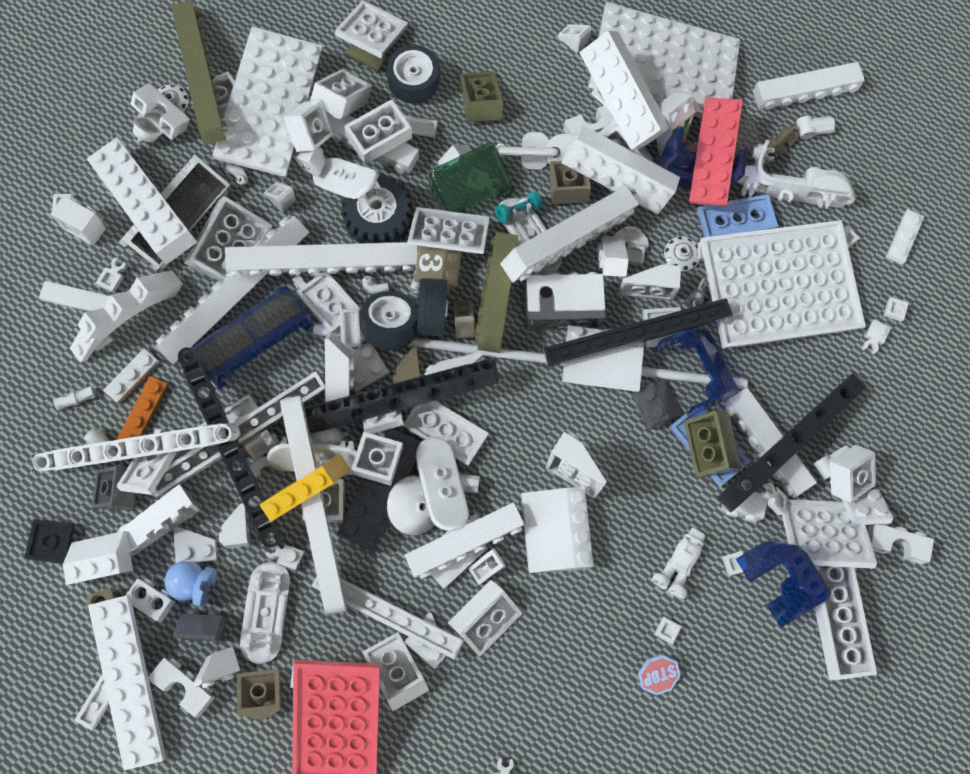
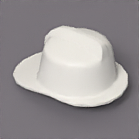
[133,113,163,143]

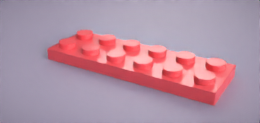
[689,97,743,207]

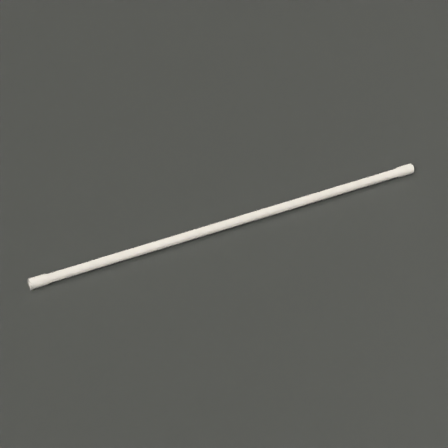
[313,323,748,390]

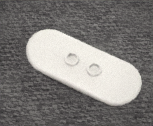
[313,158,380,204]
[267,437,357,475]
[416,437,469,531]
[240,562,290,664]

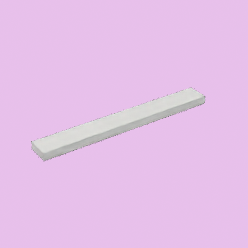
[312,577,464,660]

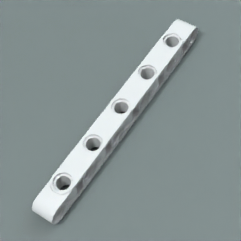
[33,423,240,471]

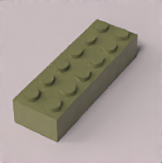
[475,232,518,353]

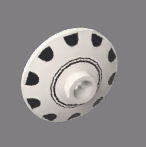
[158,85,189,112]
[664,236,699,271]

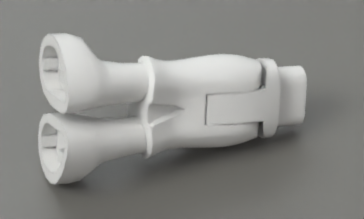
[651,528,705,599]

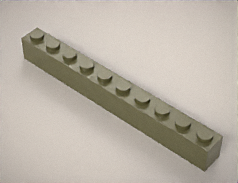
[171,0,228,145]

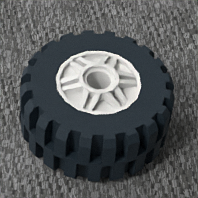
[341,174,413,244]

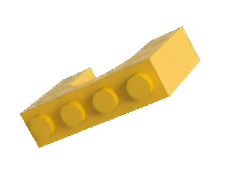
[260,453,351,522]

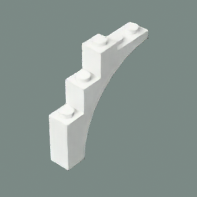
[70,270,183,362]

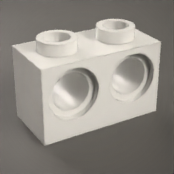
[126,578,176,622]

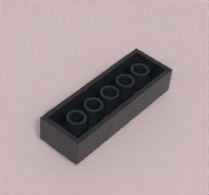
[337,428,421,554]

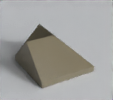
[237,669,282,720]

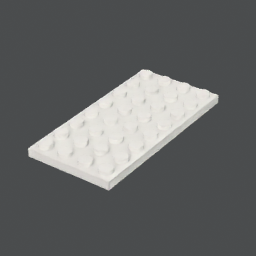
[212,27,322,177]

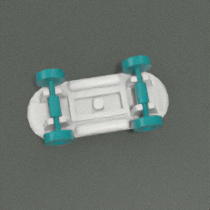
[495,191,562,275]

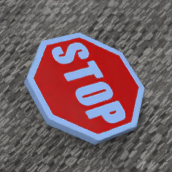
[638,654,680,695]

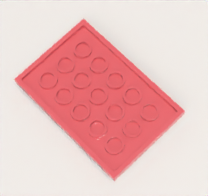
[292,660,380,774]

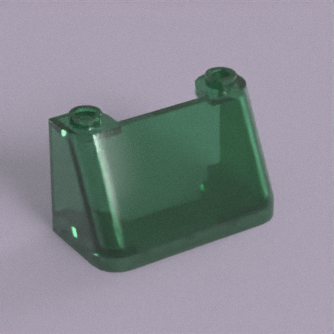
[428,142,514,213]

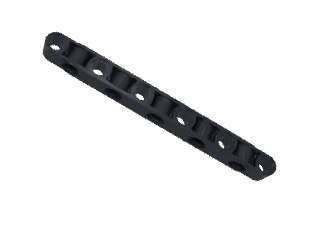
[178,347,281,548]
[304,359,499,434]
[717,373,867,513]

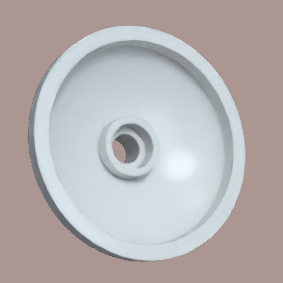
[387,475,435,535]

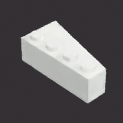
[118,485,201,556]

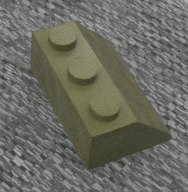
[684,410,742,478]

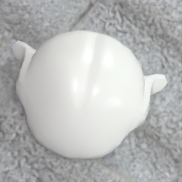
[310,428,349,446]

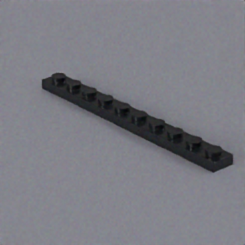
[543,298,733,368]

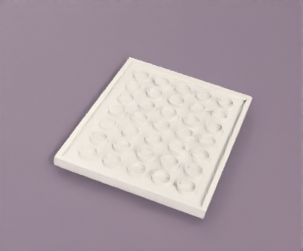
[588,2,740,118]
[700,220,866,349]

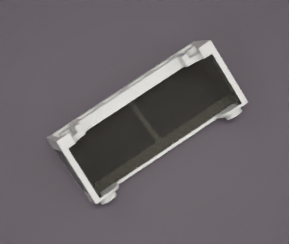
[118,155,230,270]

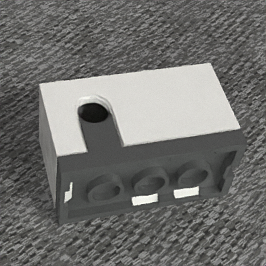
[525,272,606,331]

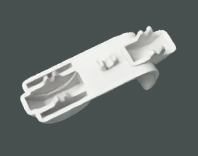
[731,139,855,209]

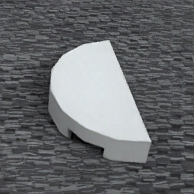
[614,227,649,249]

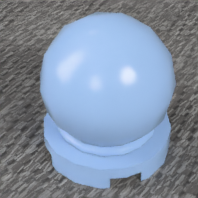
[164,561,217,607]

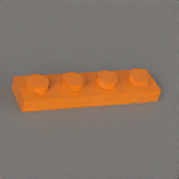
[116,376,169,440]

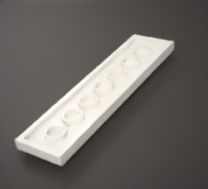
[88,595,166,770]

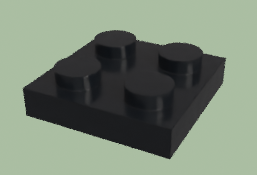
[24,519,75,564]

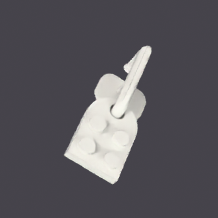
[495,132,576,169]

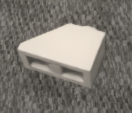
[293,146,326,177]
[219,503,251,548]

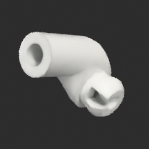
[225,164,248,185]
[362,276,389,294]
[250,457,270,477]

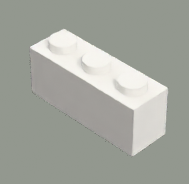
[597,236,628,277]

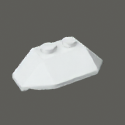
[325,332,355,402]

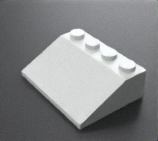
[184,196,273,282]
[407,207,490,254]
[562,325,644,392]
[545,432,607,499]
[521,487,594,573]

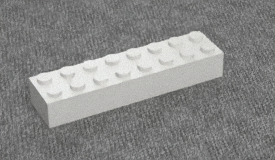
[87,137,197,265]
[500,186,638,283]

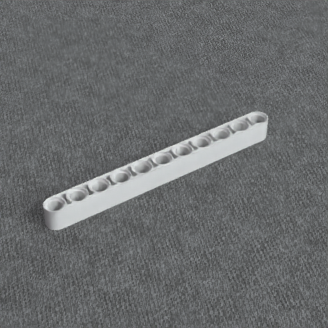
[280,395,347,616]

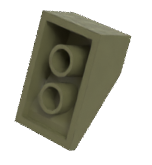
[460,71,503,123]

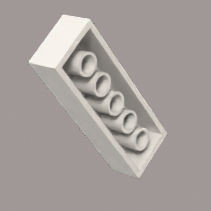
[579,31,670,150]
[562,125,680,214]
[806,565,877,680]

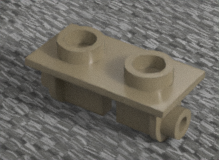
[767,124,799,159]

